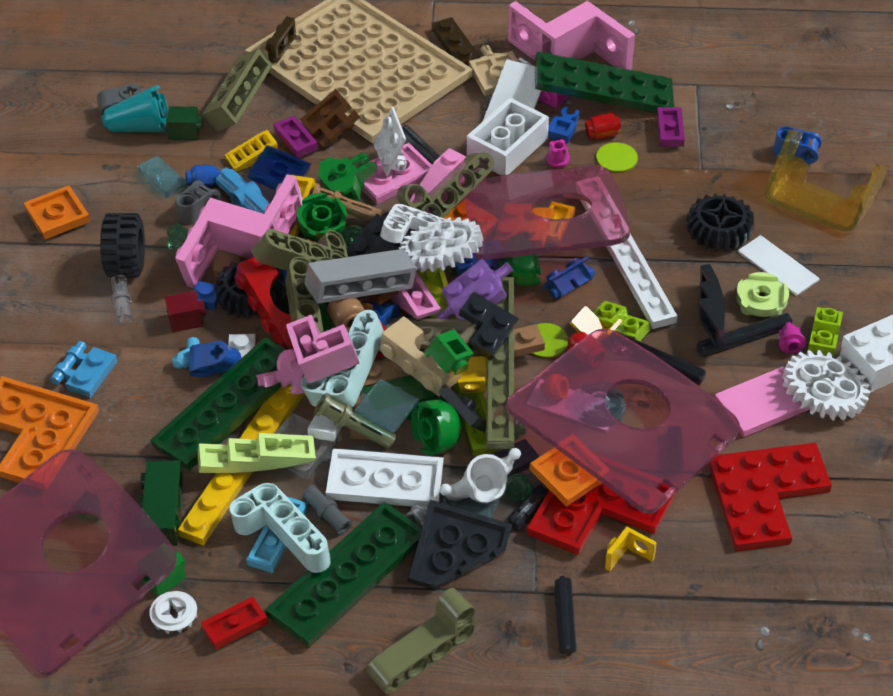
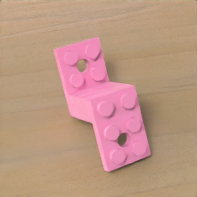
[508,1,635,70]
[175,174,303,289]

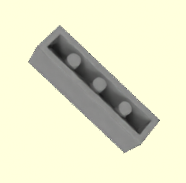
[304,249,417,304]

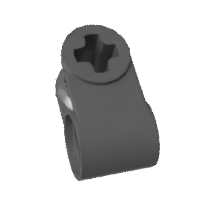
[97,84,141,116]
[175,180,221,225]

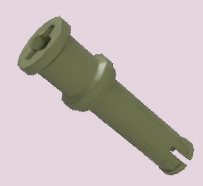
[314,393,396,450]

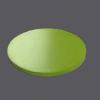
[596,143,638,173]
[531,323,569,358]

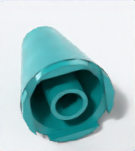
[101,85,168,133]

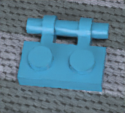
[50,341,117,398]

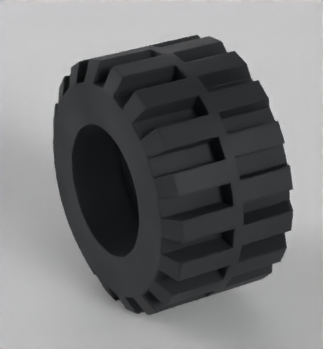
[100,213,145,277]

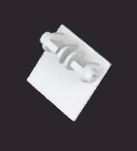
[374,107,407,176]

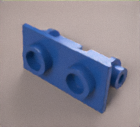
[542,256,595,299]

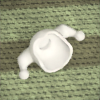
[440,448,521,504]

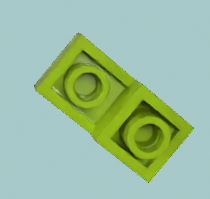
[593,300,651,341]
[808,307,843,357]

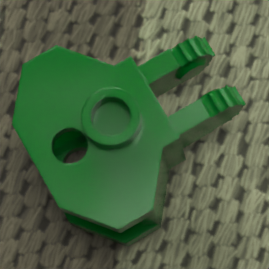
[318,152,377,202]

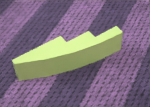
[197,433,316,473]

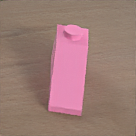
[410,148,466,214]
[390,272,441,320]

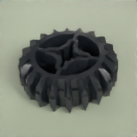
[686,193,755,252]
[215,257,285,319]

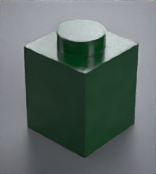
[166,106,203,140]

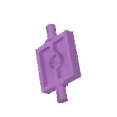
[436,258,513,320]

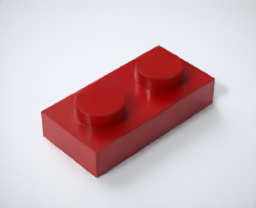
[200,596,268,650]

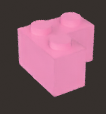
[286,315,360,384]

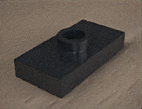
[439,384,486,432]

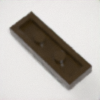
[431,17,480,66]

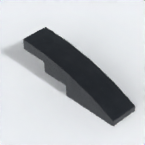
[699,264,725,351]

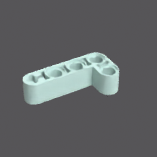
[301,310,384,408]
[229,483,331,573]

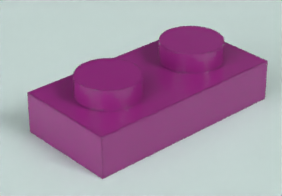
[657,107,685,147]
[273,115,318,158]

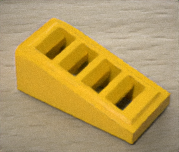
[224,130,278,172]

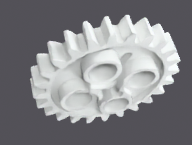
[399,217,483,272]
[782,350,870,420]

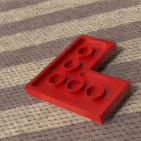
[708,442,832,552]
[527,455,677,555]

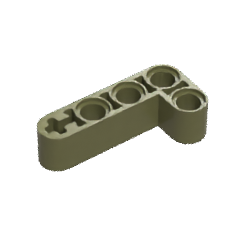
[397,152,494,218]
[251,229,348,271]
[285,257,332,333]
[366,588,476,694]

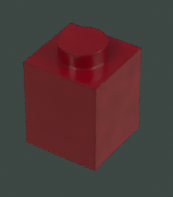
[165,291,206,333]

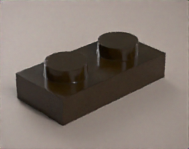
[265,16,296,64]

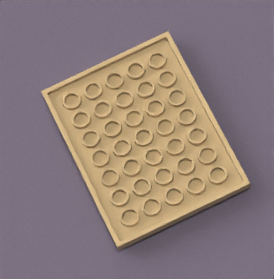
[245,0,473,143]

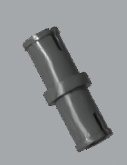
[302,485,352,535]

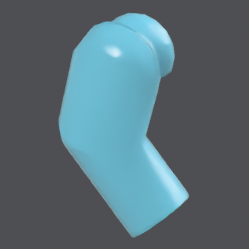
[172,337,200,369]

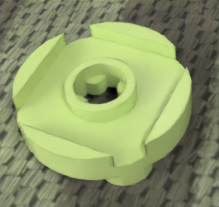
[736,272,789,317]

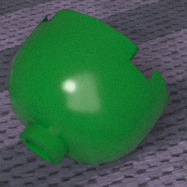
[296,193,347,242]
[499,234,543,287]
[411,400,463,456]

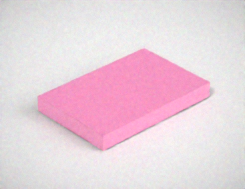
[361,143,432,205]
[714,367,810,437]

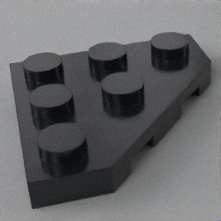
[407,500,512,590]

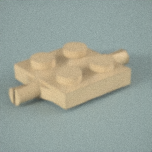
[469,45,518,97]

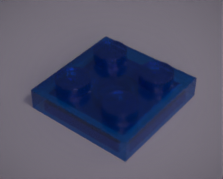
[247,145,311,190]

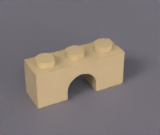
[379,316,462,396]

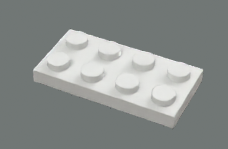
[326,449,443,508]

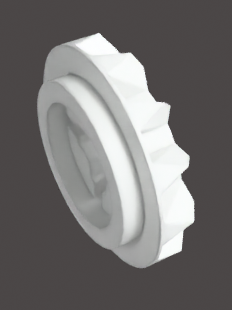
[150,591,197,634]

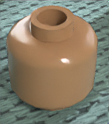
[327,297,365,332]

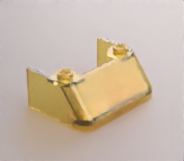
[765,129,889,232]

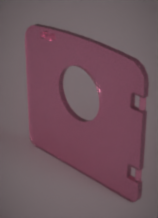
[461,165,630,260]
[506,329,740,514]
[0,449,177,676]

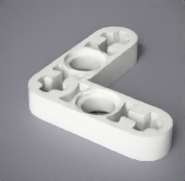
[380,204,447,243]

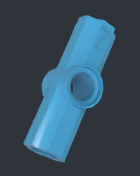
[216,167,269,214]

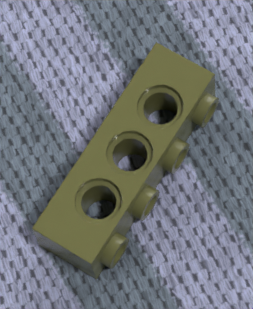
[202,48,273,132]

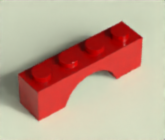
[235,257,294,350]

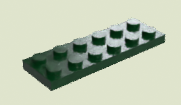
[535,51,674,113]
[150,337,286,471]
[265,502,422,648]

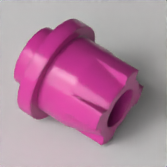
[546,139,570,168]
[779,322,806,354]

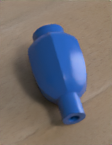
[185,165,220,188]

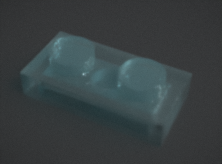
[138,155,187,198]

